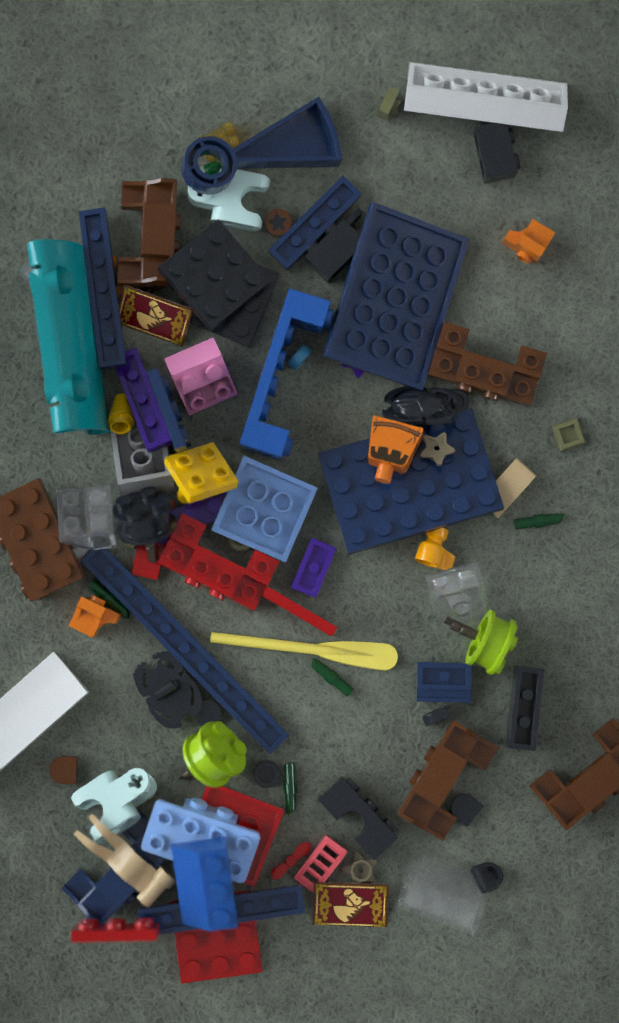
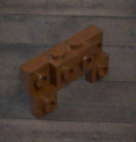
[117,178,181,288]
[427,322,547,407]
[529,718,619,831]
[397,720,499,841]

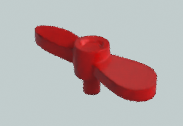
[271,842,311,880]

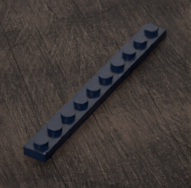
[81,542,289,754]

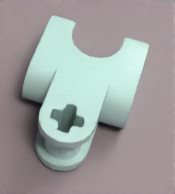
[188,169,270,232]
[71,768,157,844]

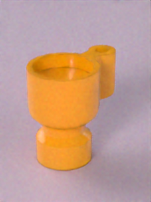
[415,528,456,573]

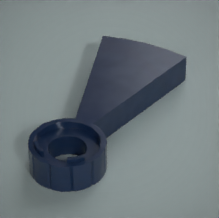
[181,97,342,195]

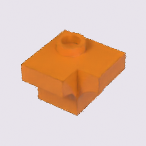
[502,219,555,264]
[68,594,121,638]

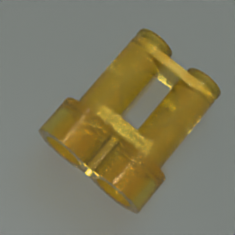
[198,121,240,162]

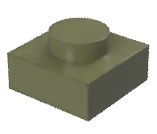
[378,86,402,121]

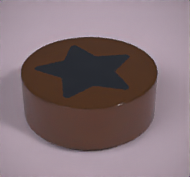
[265,209,292,237]

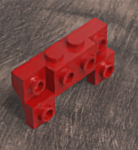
[157,513,279,611]

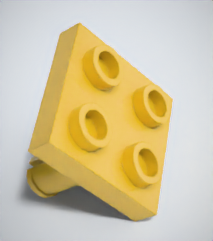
[164,442,239,504]

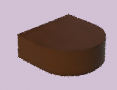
[49,756,78,784]

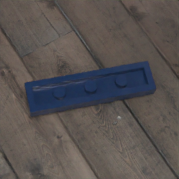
[268,176,362,270]

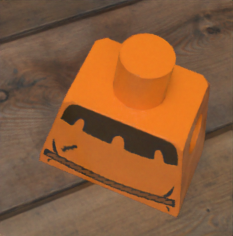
[368,415,423,484]

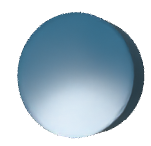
[288,345,313,371]

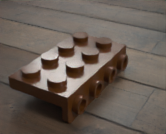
[0,478,86,602]

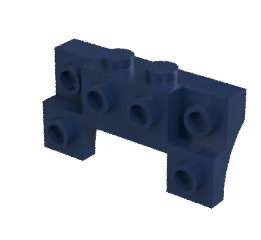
[61,808,165,923]

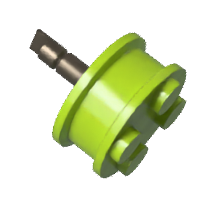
[443,609,518,675]
[177,721,247,788]

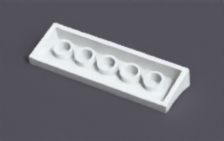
[404,62,568,132]
[0,652,89,771]

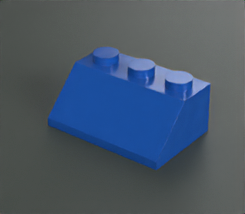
[171,837,238,931]

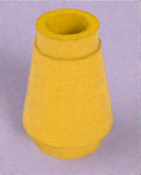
[107,393,134,434]

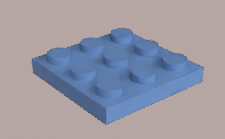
[211,456,318,562]

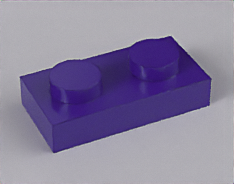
[291,538,336,598]

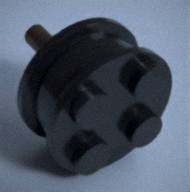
[112,486,177,563]

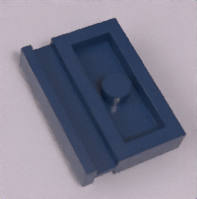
[416,662,472,703]

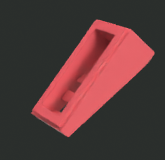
[293,834,348,893]

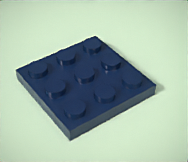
[147,368,192,453]

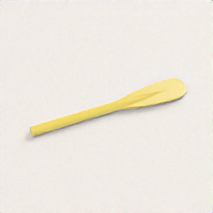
[210,632,398,671]

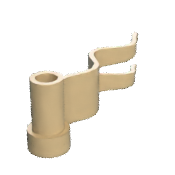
[74,814,176,908]

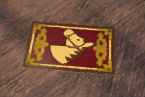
[119,285,193,347]
[313,882,389,927]

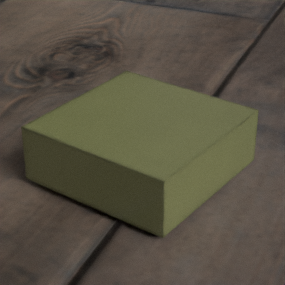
[551,418,586,452]

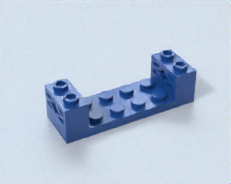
[239,288,334,461]

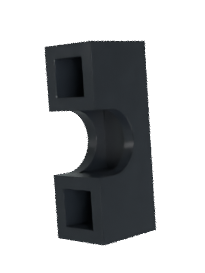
[318,776,398,860]

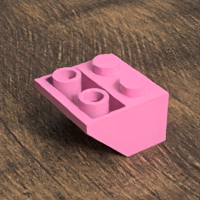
[164,338,238,415]

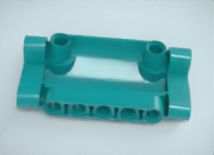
[27,239,110,435]

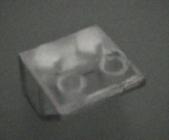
[56,485,117,550]

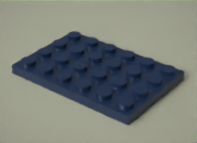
[322,202,469,391]
[318,408,504,556]

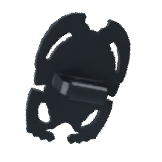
[382,386,459,427]
[133,651,202,729]

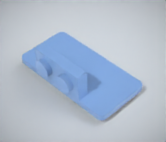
[141,798,260,883]

